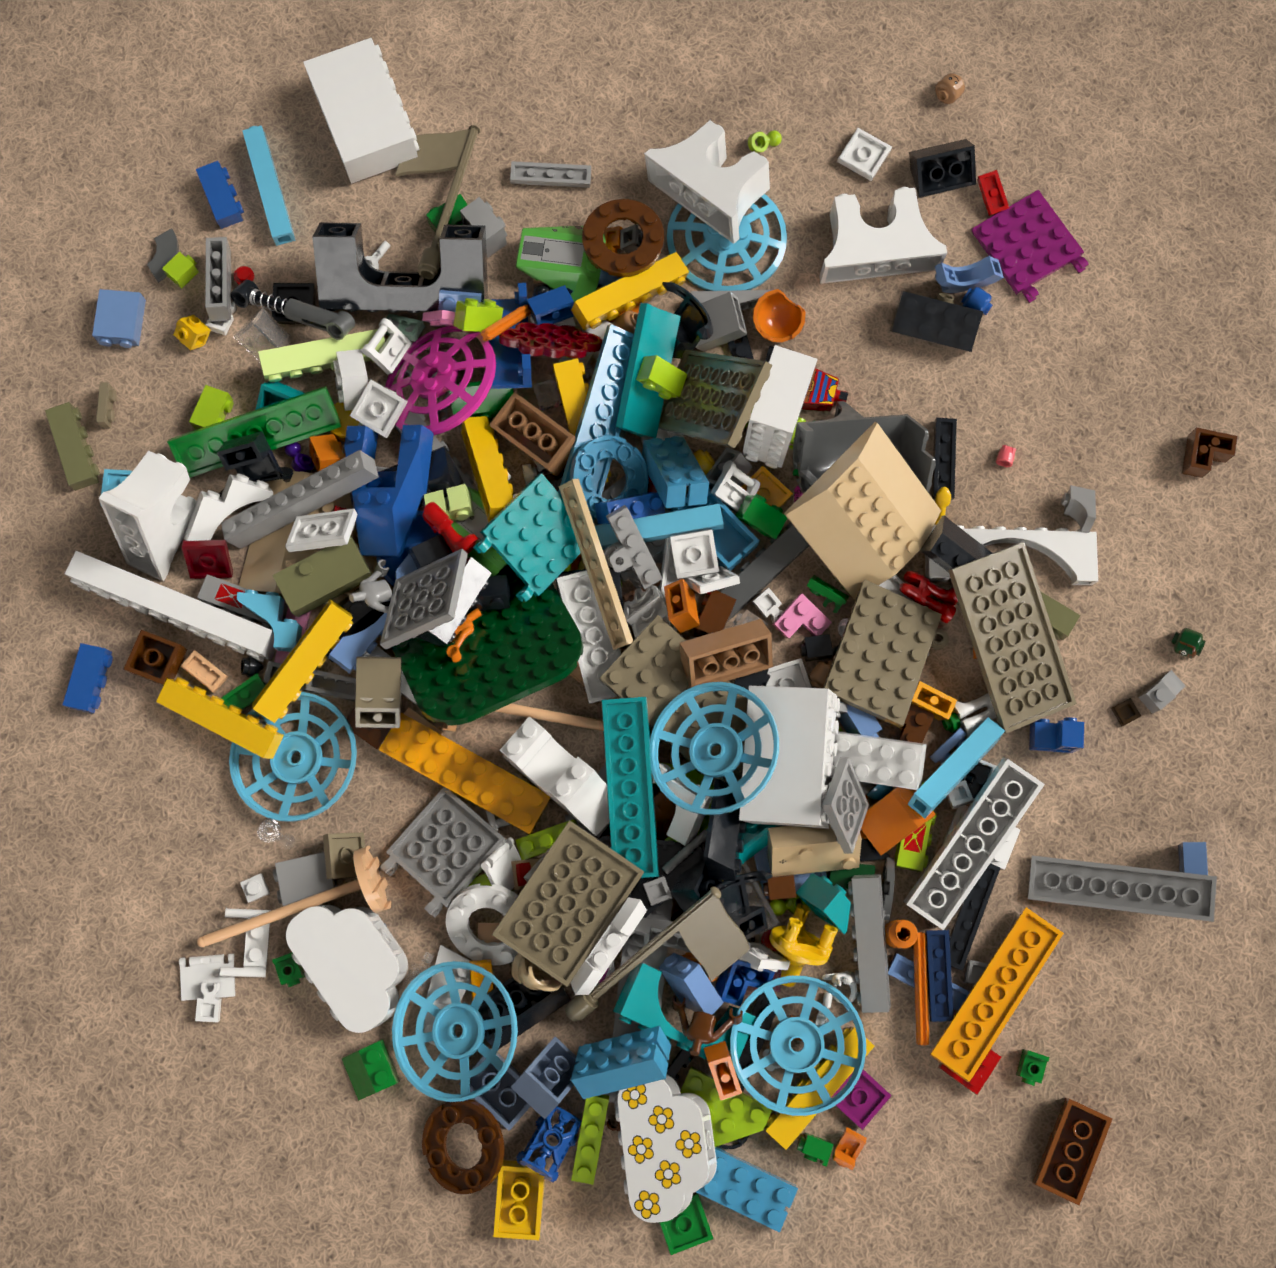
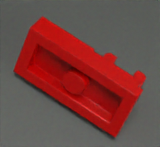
[977,170,1010,216]

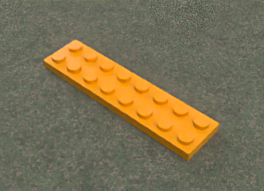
[379,713,551,835]
[930,907,1064,1082]

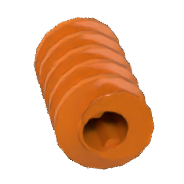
[885,920,918,949]

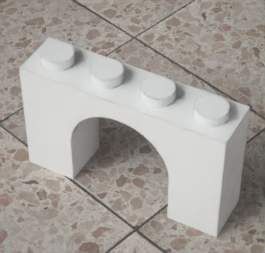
[652,763,713,846]

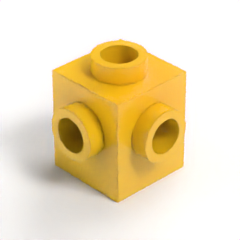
[173,315,211,350]

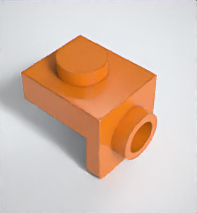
[833,1127,867,1170]

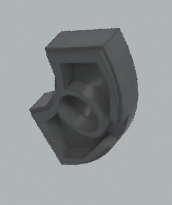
[147,228,179,283]
[882,857,895,921]

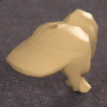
[512,953,562,991]

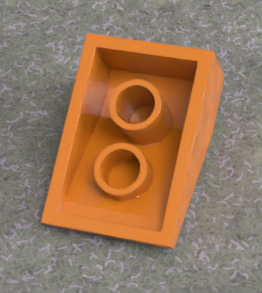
[861,787,936,856]

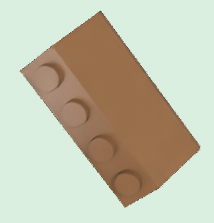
[489,392,575,478]
[680,619,773,688]

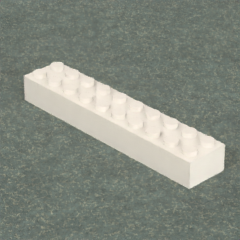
[65,551,276,662]

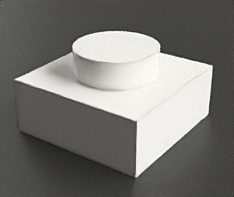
[240,873,270,903]

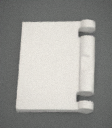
[481,837,521,890]
[179,954,235,1001]

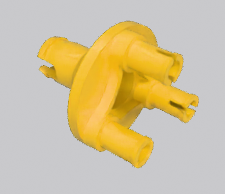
[770,904,838,987]

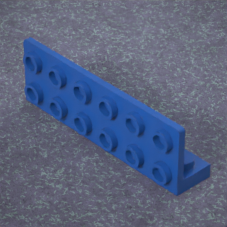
[488,283,532,389]

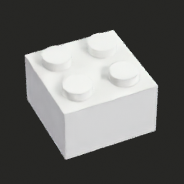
[333,349,368,411]

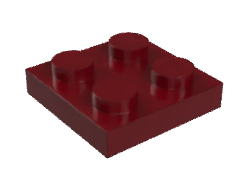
[181,540,233,579]

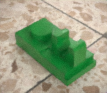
[807,575,850,613]
[221,674,266,711]

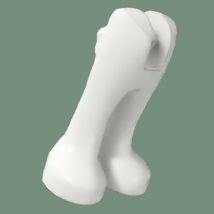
[952,693,997,739]

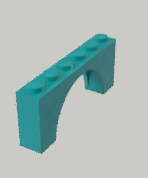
[613,962,757,1060]

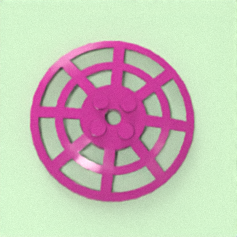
[385,326,496,435]

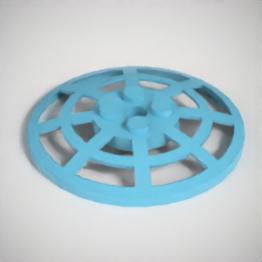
[667,194,787,291]
[650,682,779,815]
[229,692,357,822]
[392,961,518,1102]
[730,976,866,1116]

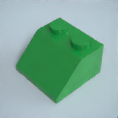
[342,1040,400,1101]

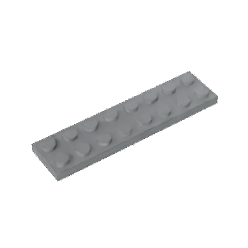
[1028,856,1217,922]

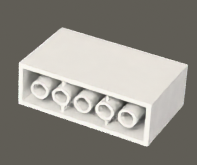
[303,38,420,184]
[742,345,817,468]
[739,686,840,829]

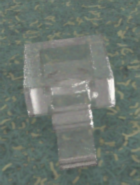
[403,951,435,993]

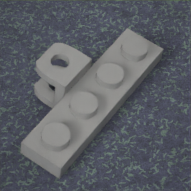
[603,505,663,589]

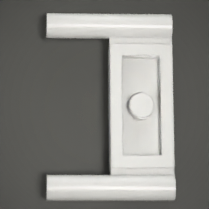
[220,908,271,977]

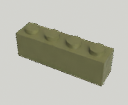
[45,402,100,491]
[1040,591,1081,640]

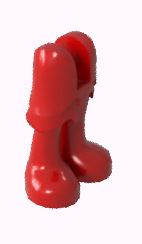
[423,502,478,554]
[899,571,958,623]

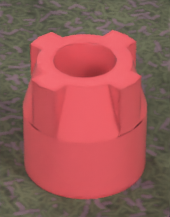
[996,445,1016,467]

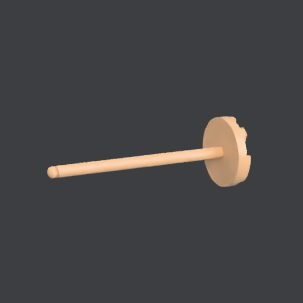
[442,704,604,732]
[197,846,391,948]

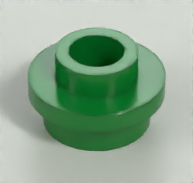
[942,712,961,733]

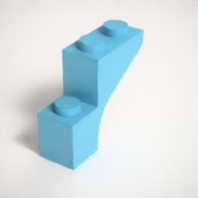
[237,590,303,652]

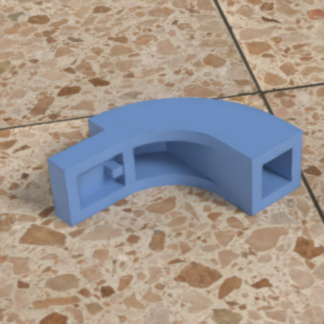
[935,256,1004,293]

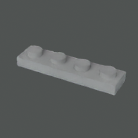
[510,161,591,188]

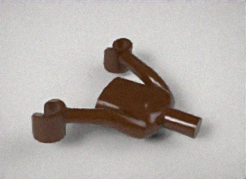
[672,995,743,1056]

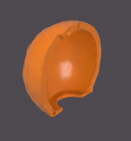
[753,289,806,343]

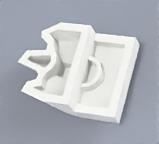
[624,585,670,639]

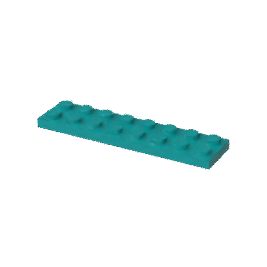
[602,697,659,878]

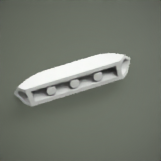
[570,897,647,995]

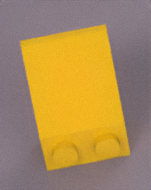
[493,1160,546,1240]

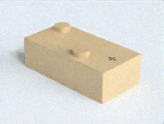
[767,824,862,877]

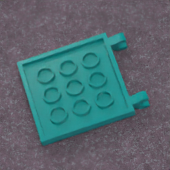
[474,473,581,602]

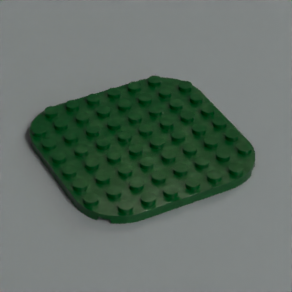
[391,564,584,726]

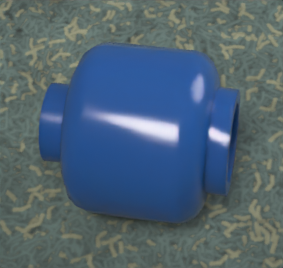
[961,287,993,315]

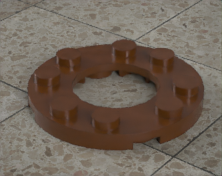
[582,199,664,277]
[422,1099,505,1194]

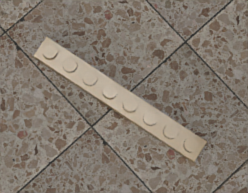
[559,479,633,650]

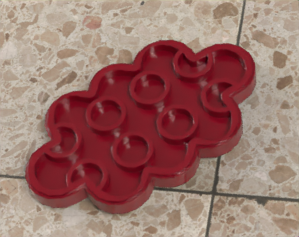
[499,322,602,358]

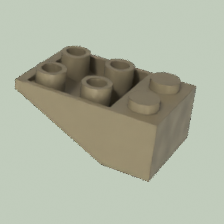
[355,657,401,728]

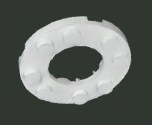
[446,884,518,965]

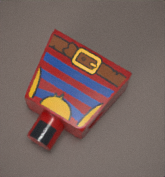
[802,368,848,412]

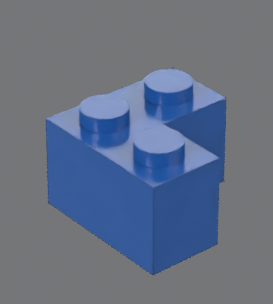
[1029,717,1084,753]
[715,959,775,1006]

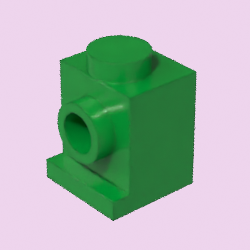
[272,952,305,988]
[1016,1049,1050,1086]
[796,1132,834,1167]

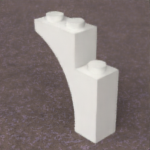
[184,474,273,541]

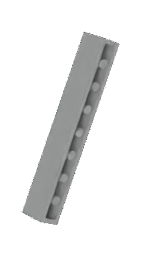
[221,450,379,549]

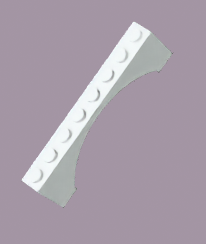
[925,525,1098,585]

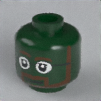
[1171,628,1206,659]

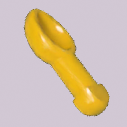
[935,487,951,525]

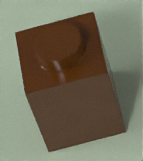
[763,875,796,900]

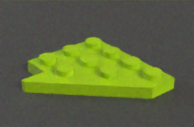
[680,1067,772,1147]

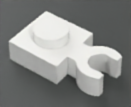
[205,302,236,336]
[751,588,784,623]
[195,982,222,1022]

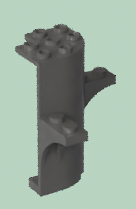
[793,401,936,494]

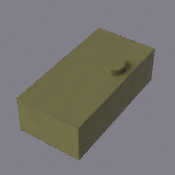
[272,535,372,618]

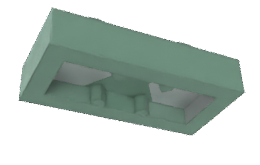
[384,314,425,342]

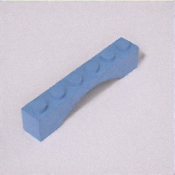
[329,554,418,673]

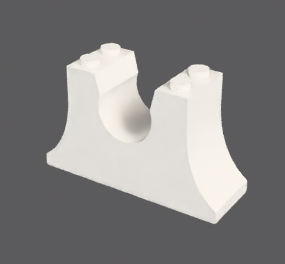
[644,120,770,244]
[819,187,947,284]
[98,451,197,581]
[500,716,610,838]

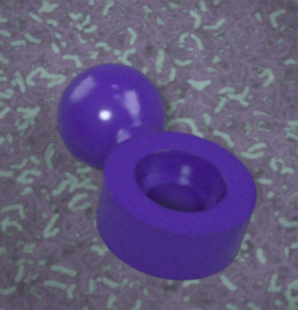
[285,442,314,473]

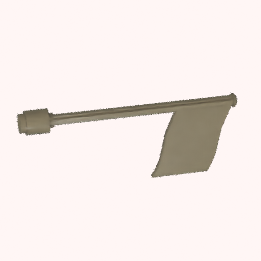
[395,125,480,279]
[565,887,750,1022]

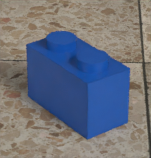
[527,285,574,325]

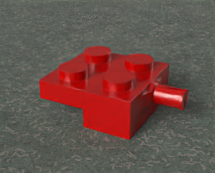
[938,1049,1001,1095]

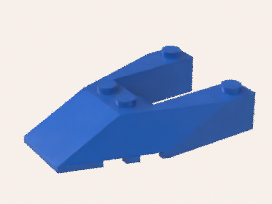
[344,425,434,557]

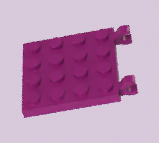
[971,190,1089,303]

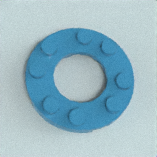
[570,435,648,519]

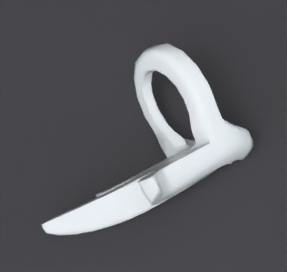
[822,971,857,1004]

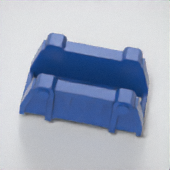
[516,1106,582,1183]

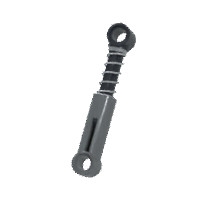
[231,279,355,340]

